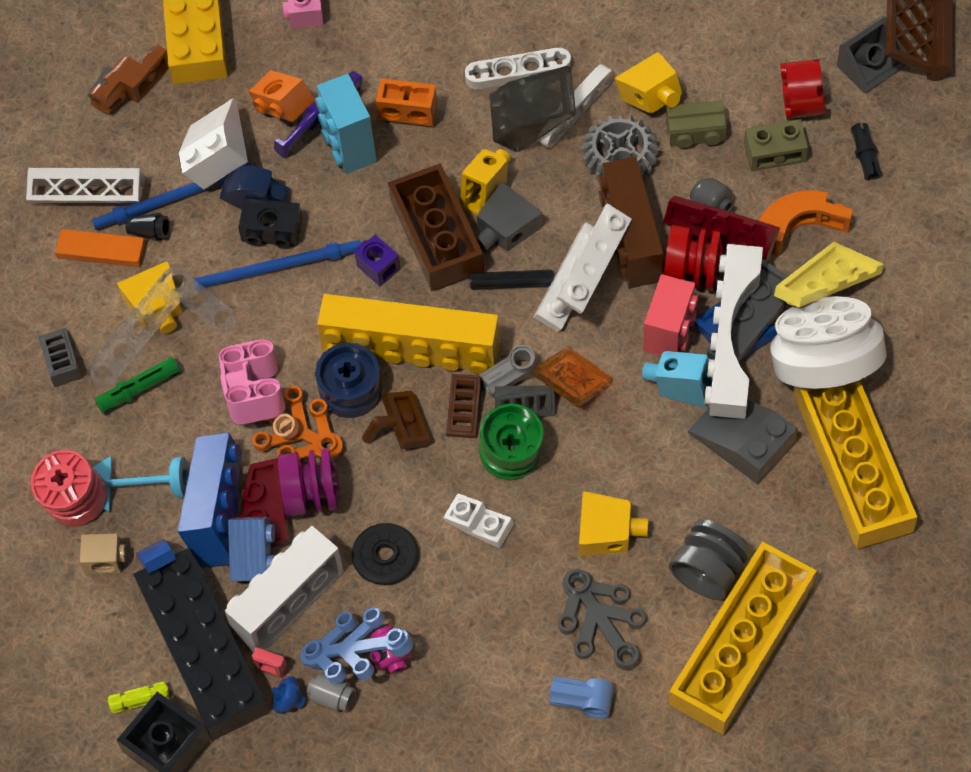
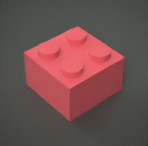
[643,274,699,356]

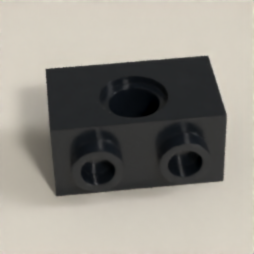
[238,198,303,248]

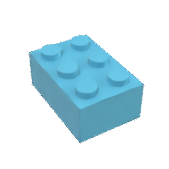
[315,73,377,174]

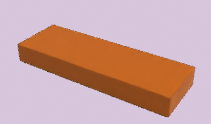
[55,229,145,267]

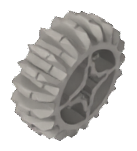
[582,114,658,181]

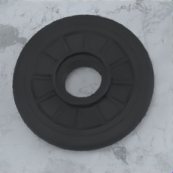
[352,523,418,585]

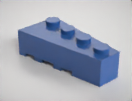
[178,433,242,568]

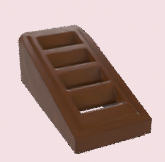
[446,374,482,438]

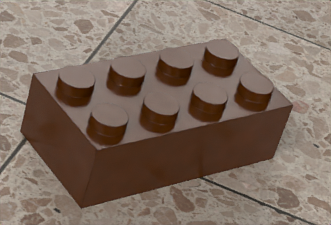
[598,157,663,289]
[388,163,485,291]

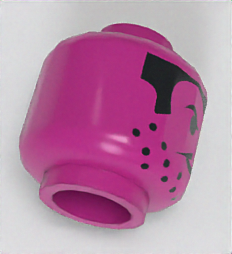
[369,625,412,674]

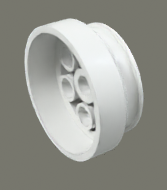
[770,297,887,389]

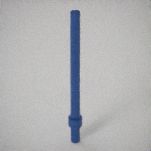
[91,162,252,230]
[193,240,361,290]

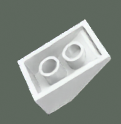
[179,98,248,189]

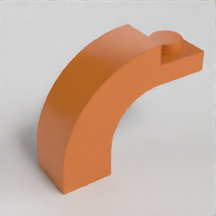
[759,190,854,256]

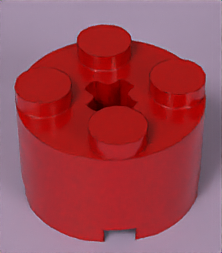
[780,59,825,119]

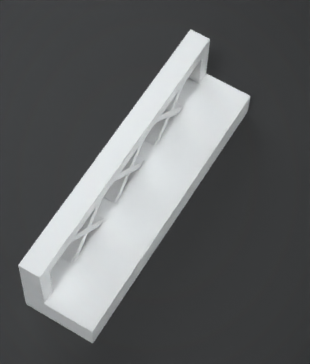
[26,168,145,203]

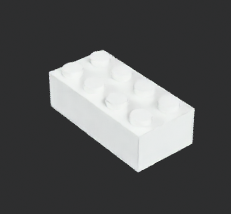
[225,526,344,652]

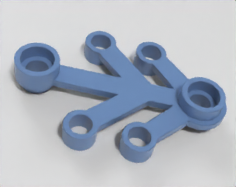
[300,607,413,684]

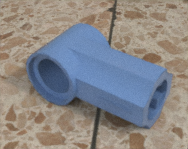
[549,677,614,718]

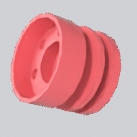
[31,450,107,527]

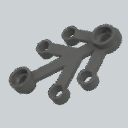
[558,569,646,670]

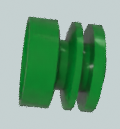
[479,403,544,481]

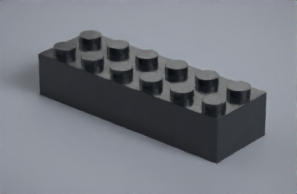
[133,548,269,741]

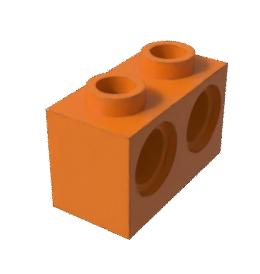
[376,78,438,127]

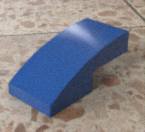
[136,539,176,573]

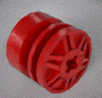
[664,224,723,291]

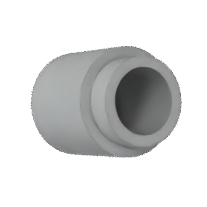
[307,672,356,712]

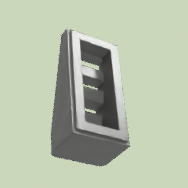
[38,328,82,387]
[495,385,555,417]

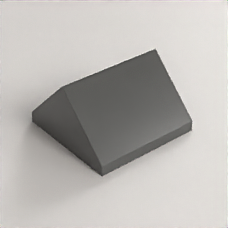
[837,16,907,93]

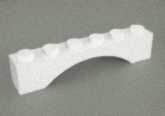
[704,244,763,419]

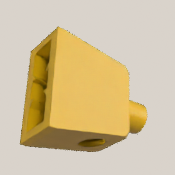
[615,52,682,113]
[460,149,511,216]
[117,261,182,334]
[579,492,648,556]

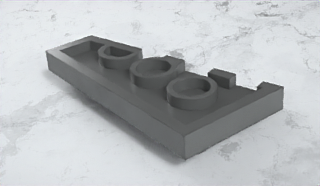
[706,259,788,362]

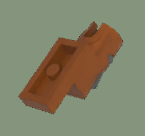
[88,45,169,114]

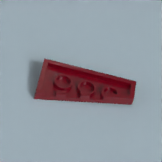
[663,196,780,262]

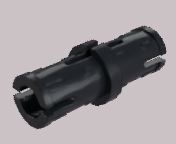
[850,123,882,181]

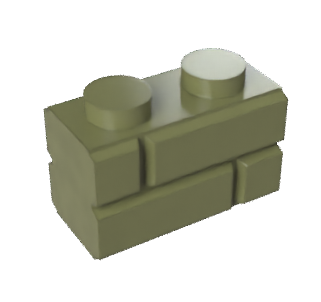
[666,100,727,148]

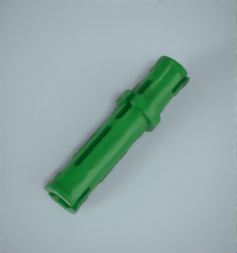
[94,356,180,414]

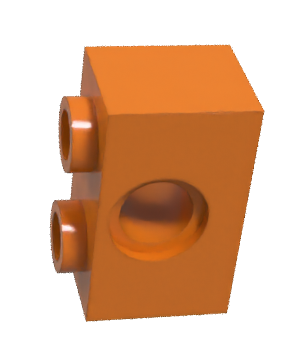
[248,70,315,122]

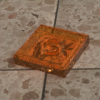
[532,346,614,408]

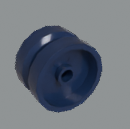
[315,343,383,418]

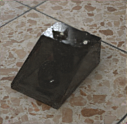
[489,66,576,152]

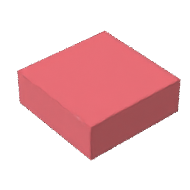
[252,647,288,678]

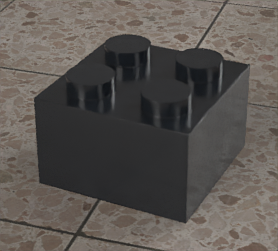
[117,692,211,772]

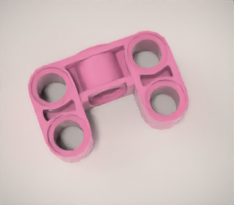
[219,339,285,424]

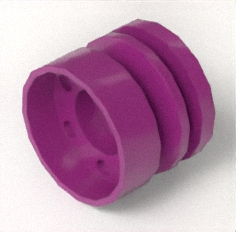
[278,448,340,517]

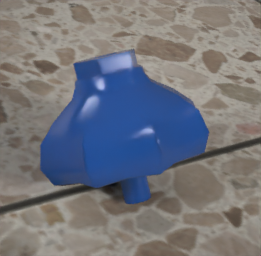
[272,676,306,714]

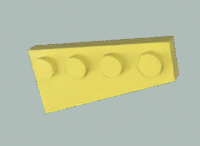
[774,242,884,308]

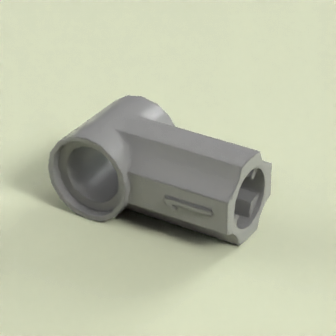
[479,345,537,398]

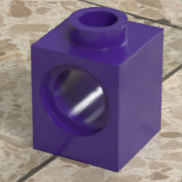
[354,234,401,287]

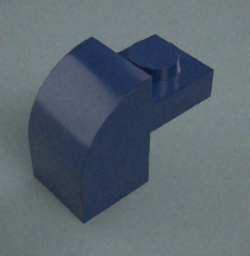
[220,166,290,210]

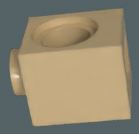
[80,534,127,574]

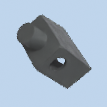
[476,182,543,252]

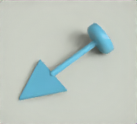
[93,456,190,512]

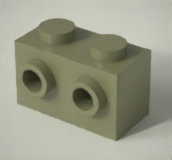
[744,119,808,172]

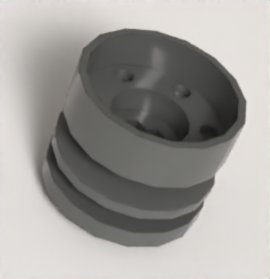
[669,519,751,600]

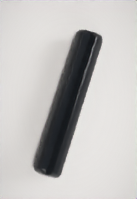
[469,269,555,290]

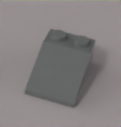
[688,400,797,485]

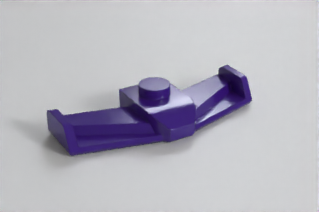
[274,71,362,158]

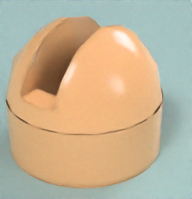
[273,414,299,439]

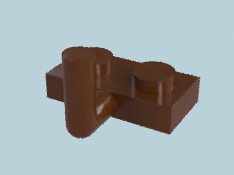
[362,391,431,449]

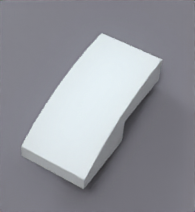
[443,494,514,548]

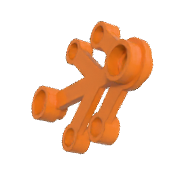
[252,386,343,460]

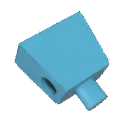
[642,351,713,408]

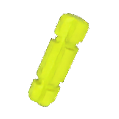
[108,681,170,713]

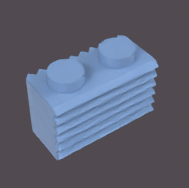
[228,517,275,581]

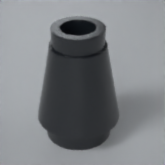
[125,213,170,241]

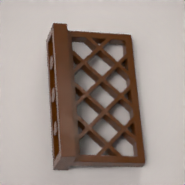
[886,0,953,81]

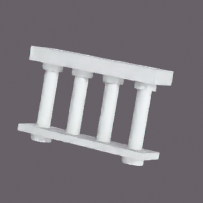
[533,203,632,332]

